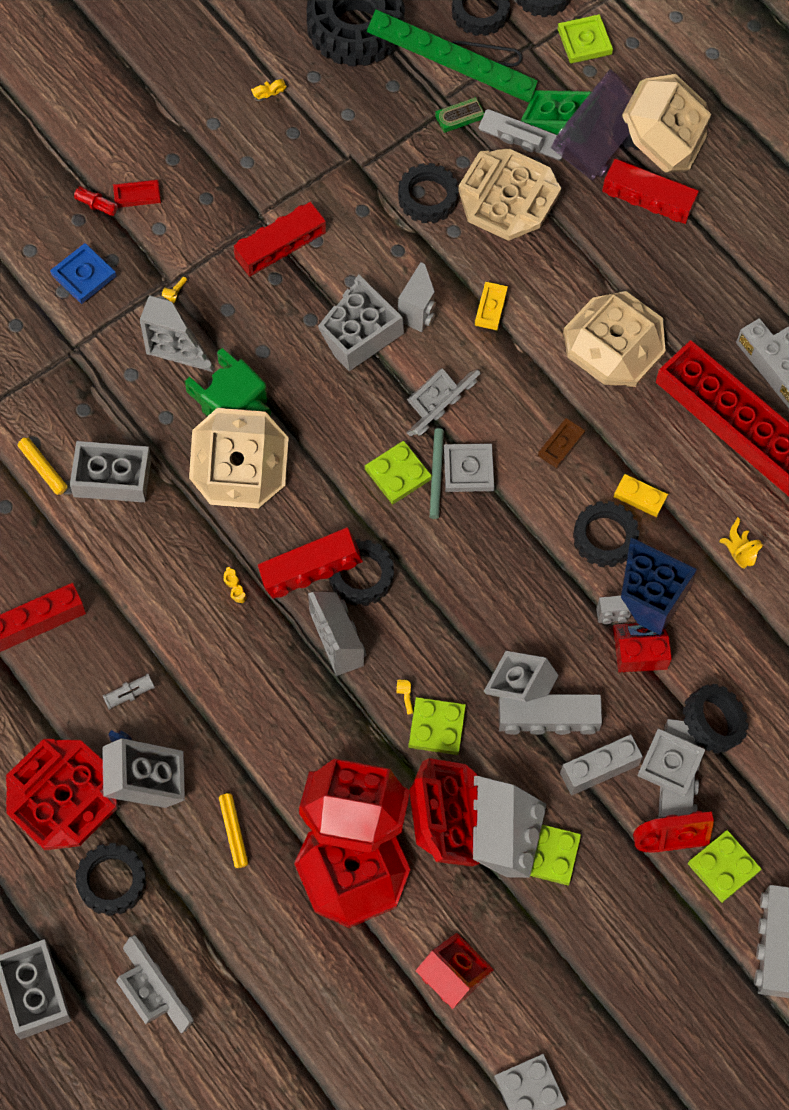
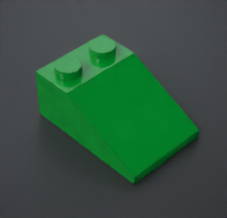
[520,90,602,144]

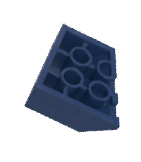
[621,538,697,635]

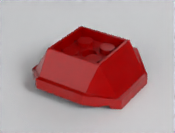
[6,739,118,851]
[409,758,480,866]
[299,759,410,853]
[294,831,411,928]

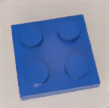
[50,243,116,304]

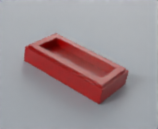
[113,180,161,208]

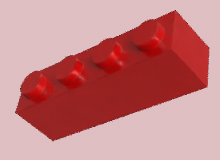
[602,159,699,224]
[233,201,326,277]
[257,527,363,599]
[0,583,86,652]

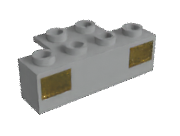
[736,318,789,408]

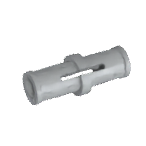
[102,674,155,710]

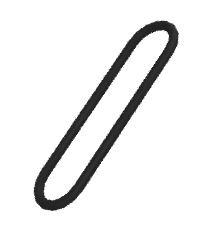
[451,41,522,67]

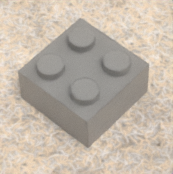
[596,596,631,624]

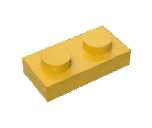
[475,282,508,330]
[613,474,668,517]

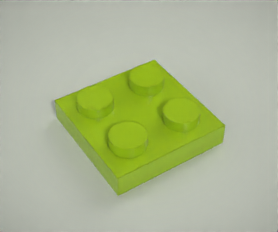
[557,14,613,64]
[365,441,432,505]
[409,697,465,755]
[530,825,581,886]
[688,830,762,903]

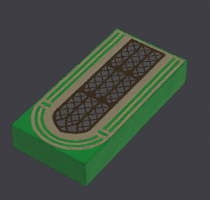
[435,97,484,133]

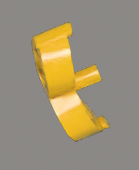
[251,79,287,99]
[224,567,247,603]

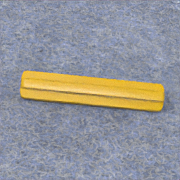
[18,437,67,495]
[219,793,248,868]

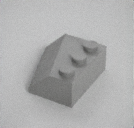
[473,776,547,878]

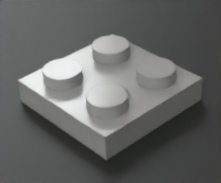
[444,444,494,492]
[637,729,705,797]
[494,1054,566,1110]

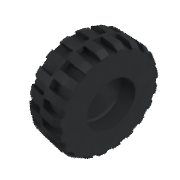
[306,0,405,67]

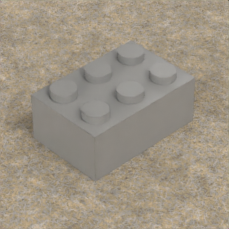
[70,441,151,503]
[103,738,185,808]
[0,939,72,1039]

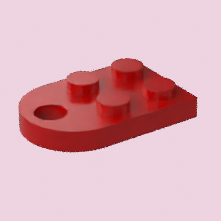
[633,811,714,853]

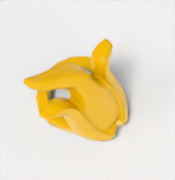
[719,517,763,569]

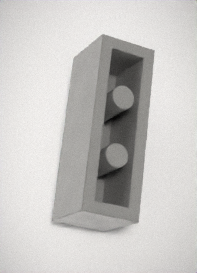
[560,735,643,796]

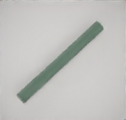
[429,428,444,519]

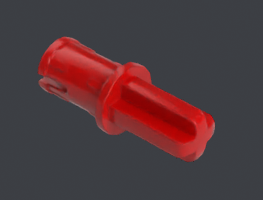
[74,186,118,216]

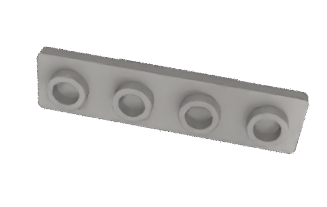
[479,109,568,161]
[406,368,481,436]
[116,935,193,1033]

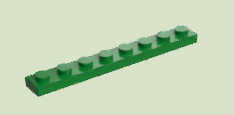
[366,9,538,103]

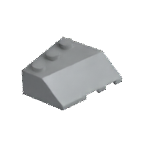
[318,275,404,371]
[140,296,214,372]
[308,592,367,676]

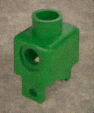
[185,348,271,416]

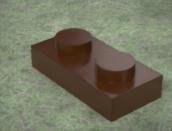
[538,418,585,469]

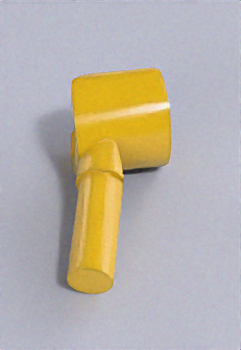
[162,277,187,303]
[396,680,413,715]

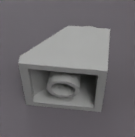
[398,262,436,332]
[484,651,559,702]

